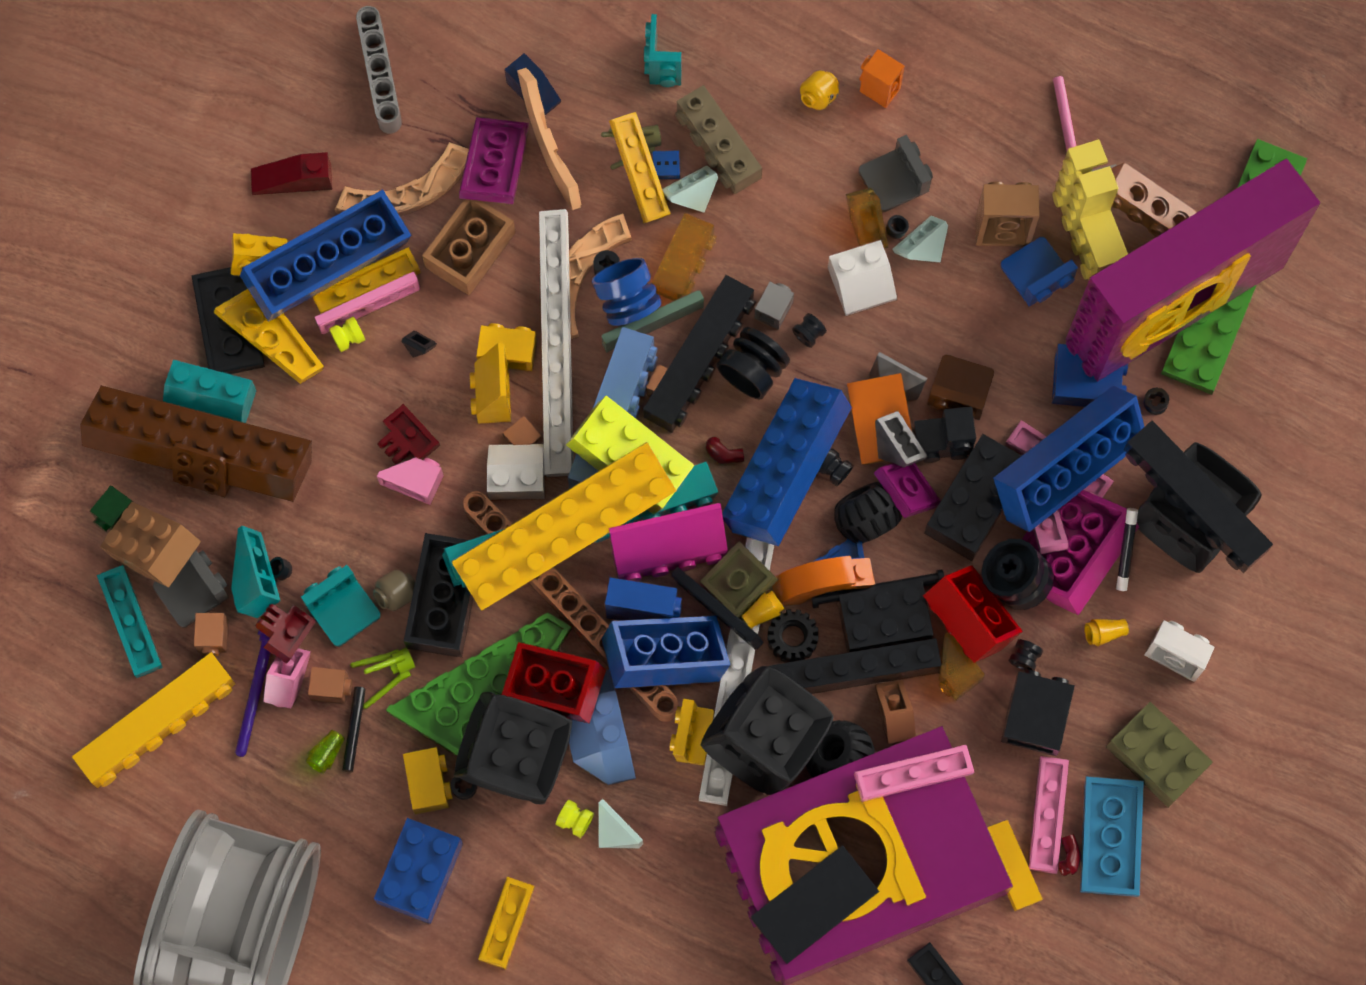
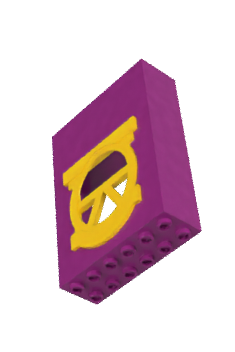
[1065,158,1321,382]
[714,726,1013,985]

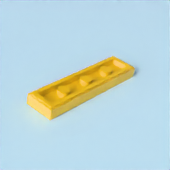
[609,112,670,223]
[312,247,421,314]

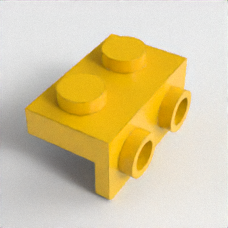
[231,233,287,276]
[670,699,715,765]

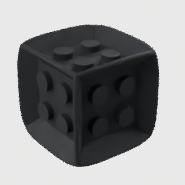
[1137,442,1262,573]
[700,666,834,795]
[454,692,572,805]

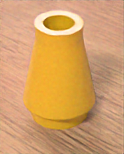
[741,590,785,629]
[1084,619,1129,647]

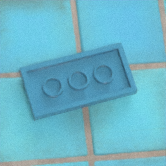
[1080,777,1144,897]

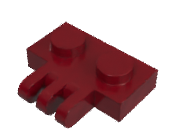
[377,404,440,465]
[255,604,316,664]

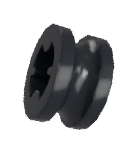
[1143,387,1170,415]
[451,777,477,800]

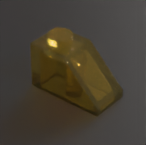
[846,188,889,249]
[938,632,985,701]

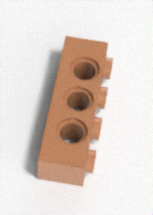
[1111,162,1197,237]

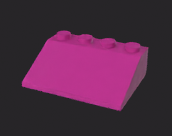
[1022,490,1139,615]
[609,503,728,582]

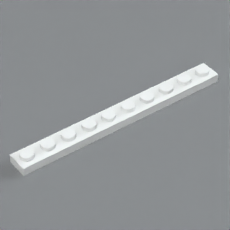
[539,209,574,477]
[699,537,774,806]

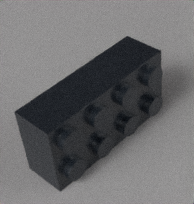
[924,434,1021,561]
[404,533,474,658]

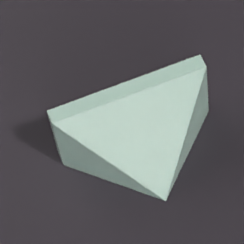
[662,166,718,212]
[892,215,948,262]
[599,799,643,848]

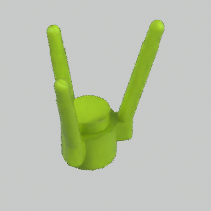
[350,647,415,709]

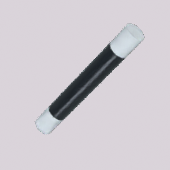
[1116,508,1138,591]

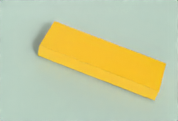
[987,820,1043,911]
[478,877,535,970]

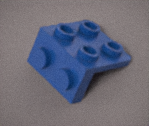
[1000,237,1078,307]

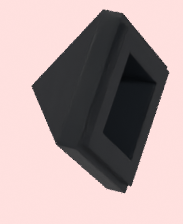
[401,331,437,358]

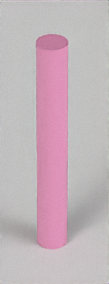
[1053,76,1076,151]

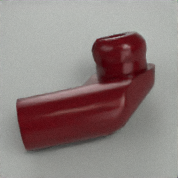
[705,437,744,464]
[1057,834,1082,876]

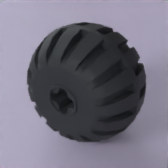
[834,482,902,543]
[806,720,875,778]

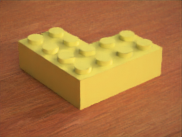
[1052,139,1128,281]

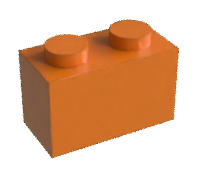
[859,49,905,108]

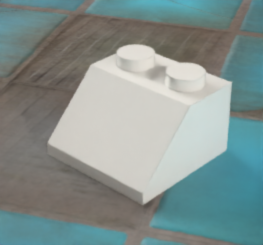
[828,240,897,316]
[487,444,545,500]
[1144,620,1214,682]

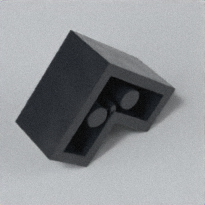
[912,407,976,463]

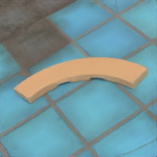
[517,68,581,210]
[335,142,469,216]
[569,213,631,339]

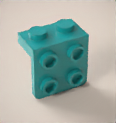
[644,14,682,88]
[301,565,381,647]

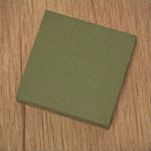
[700,541,778,619]

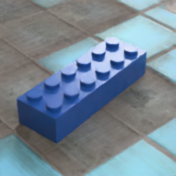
[240,189,412,322]
[722,378,852,546]
[993,386,1145,532]

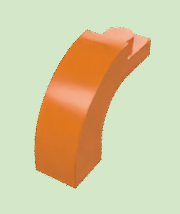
[772,556,875,606]

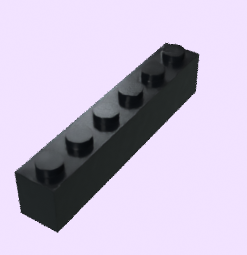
[643,275,756,433]
[1124,420,1273,574]
[768,638,942,694]

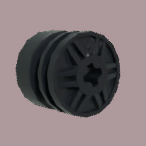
[716,327,790,400]

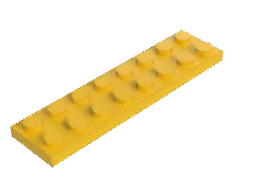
[451,442,677,611]

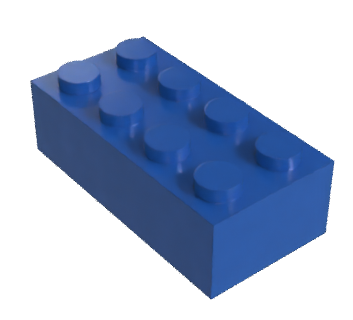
[601,616,731,688]

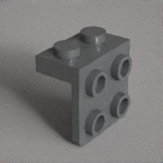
[859,134,933,212]
[153,550,229,628]

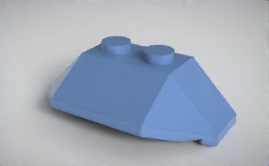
[569,669,636,785]

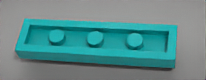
[97,565,163,678]

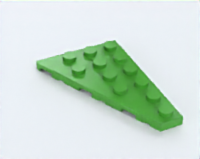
[386,612,572,756]

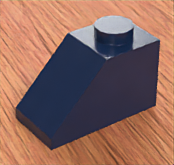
[504,53,561,115]

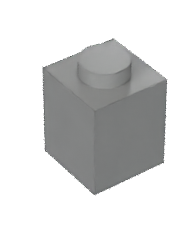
[754,282,794,330]

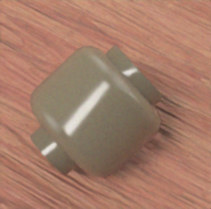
[373,569,415,611]

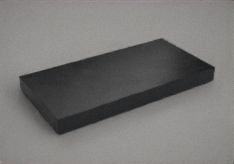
[191,267,265,374]
[750,845,880,964]

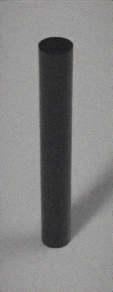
[342,687,366,772]

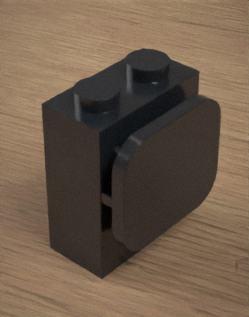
[1001,670,1075,756]

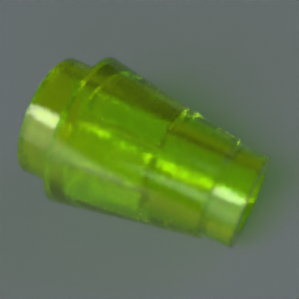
[306,730,345,774]

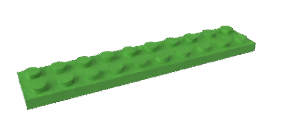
[1161,139,1308,395]

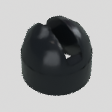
[886,215,909,239]
[270,557,293,581]

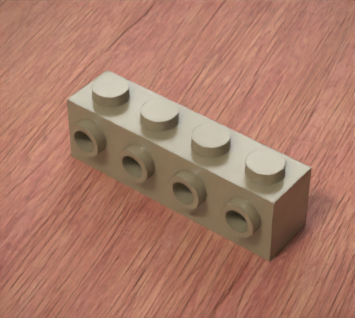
[675,85,762,194]

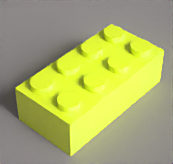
[566,395,694,514]

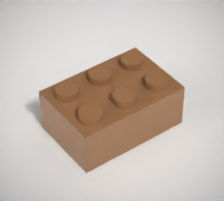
[976,181,1039,246]
[422,199,516,296]
[100,502,201,588]

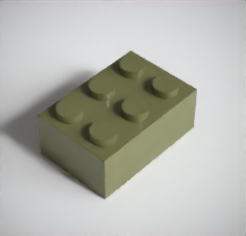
[1106,702,1213,808]

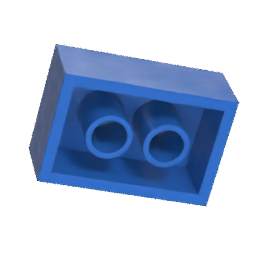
[374,818,463,924]

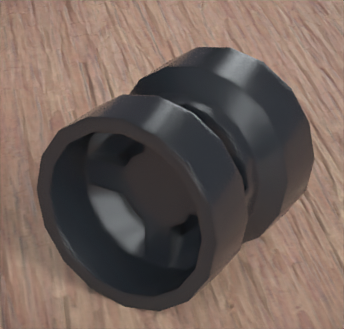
[818,448,854,487]

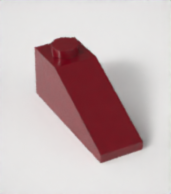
[251,152,333,195]

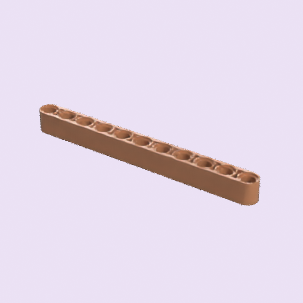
[463,491,678,722]

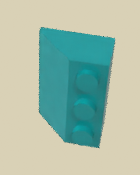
[163,360,257,423]

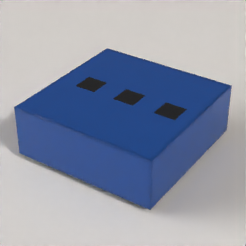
[652,151,680,179]

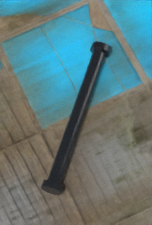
[811,569,944,609]

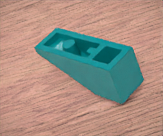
[231,526,281,618]

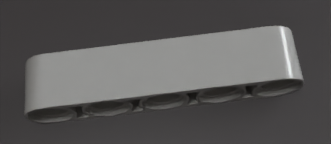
[356,6,402,134]

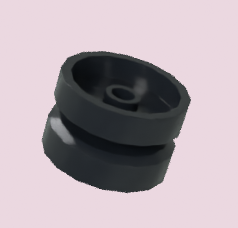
[981,539,1054,610]

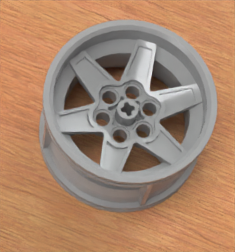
[133,809,321,985]

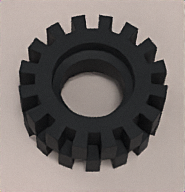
[767,609,819,662]

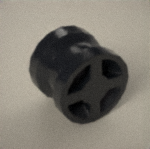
[593,250,620,275]
[792,313,827,348]
[1008,639,1043,671]

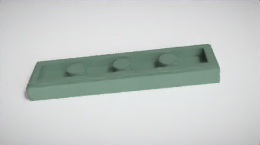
[601,290,704,353]

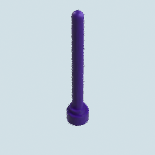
[235,630,270,757]

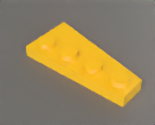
[214,289,324,384]

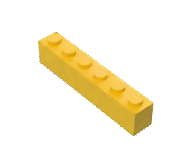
[72,652,235,788]

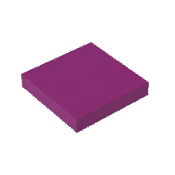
[874,463,941,519]

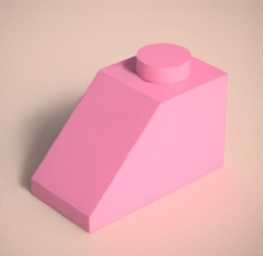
[377,458,444,505]
[263,648,310,709]

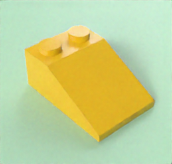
[470,343,511,424]

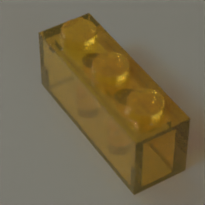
[652,213,717,301]

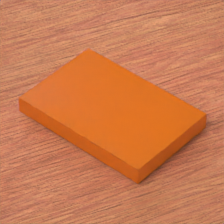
[847,373,913,465]

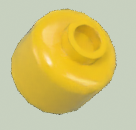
[800,70,839,110]

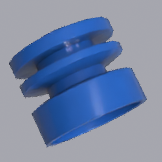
[592,258,662,326]

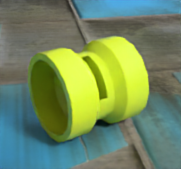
[329,316,365,352]
[555,800,594,838]

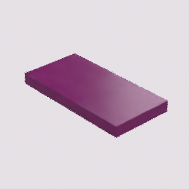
[459,117,529,204]

